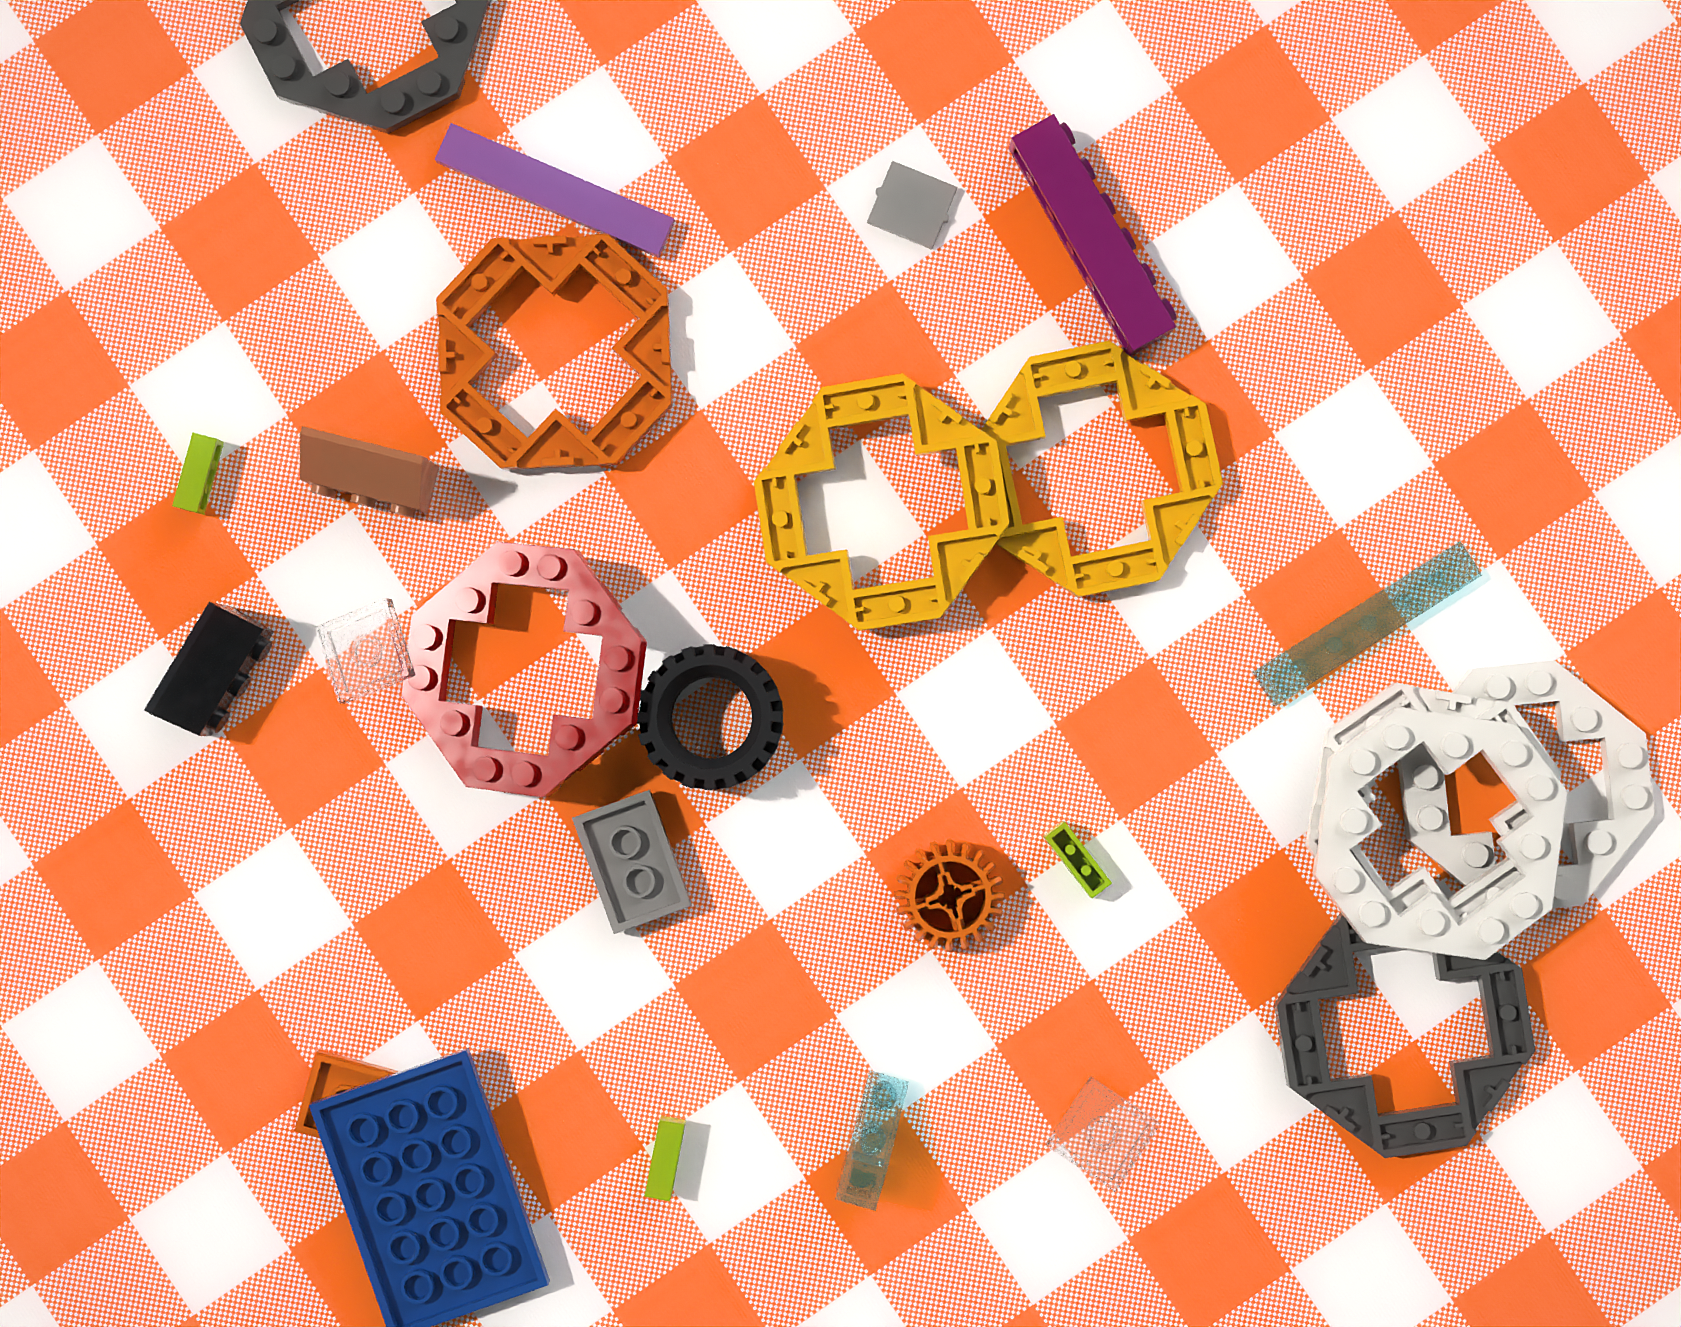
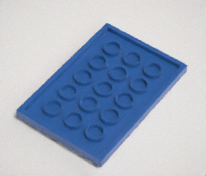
[309,1047,550,1327]

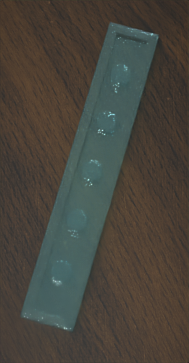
[1252,541,1482,706]

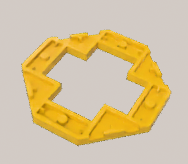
[981,341,1223,598]
[754,373,1010,631]

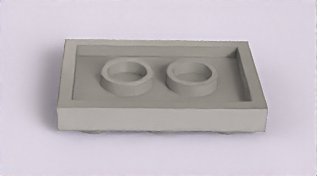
[572,789,692,934]

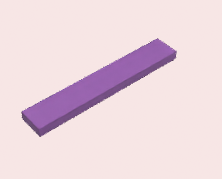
[434,123,675,258]

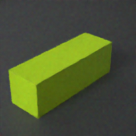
[172,432,224,515]
[1042,821,1112,899]
[644,1115,686,1201]

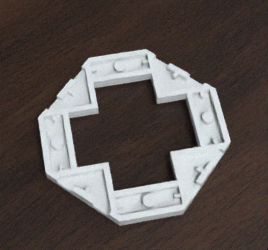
[1397,660,1655,909]
[1305,683,1561,923]
[1312,707,1568,960]

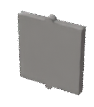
[867,160,958,250]

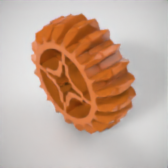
[894,839,1006,952]

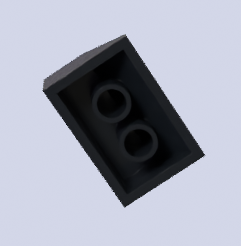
[144,601,274,736]

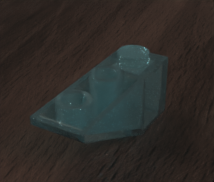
[835,1070,909,1211]

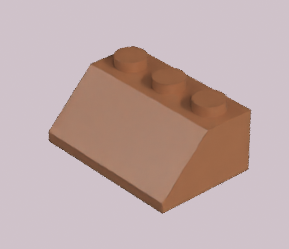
[300,426,439,518]

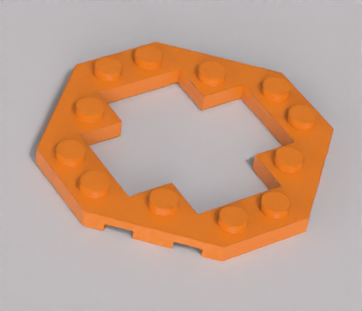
[436,234,673,470]

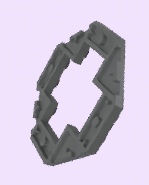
[240,0,492,134]
[1274,912,1535,1158]

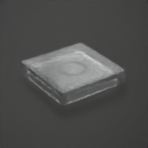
[315,598,416,704]
[1045,1075,1161,1193]

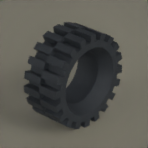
[637,644,784,790]

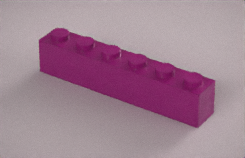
[1008,114,1177,356]

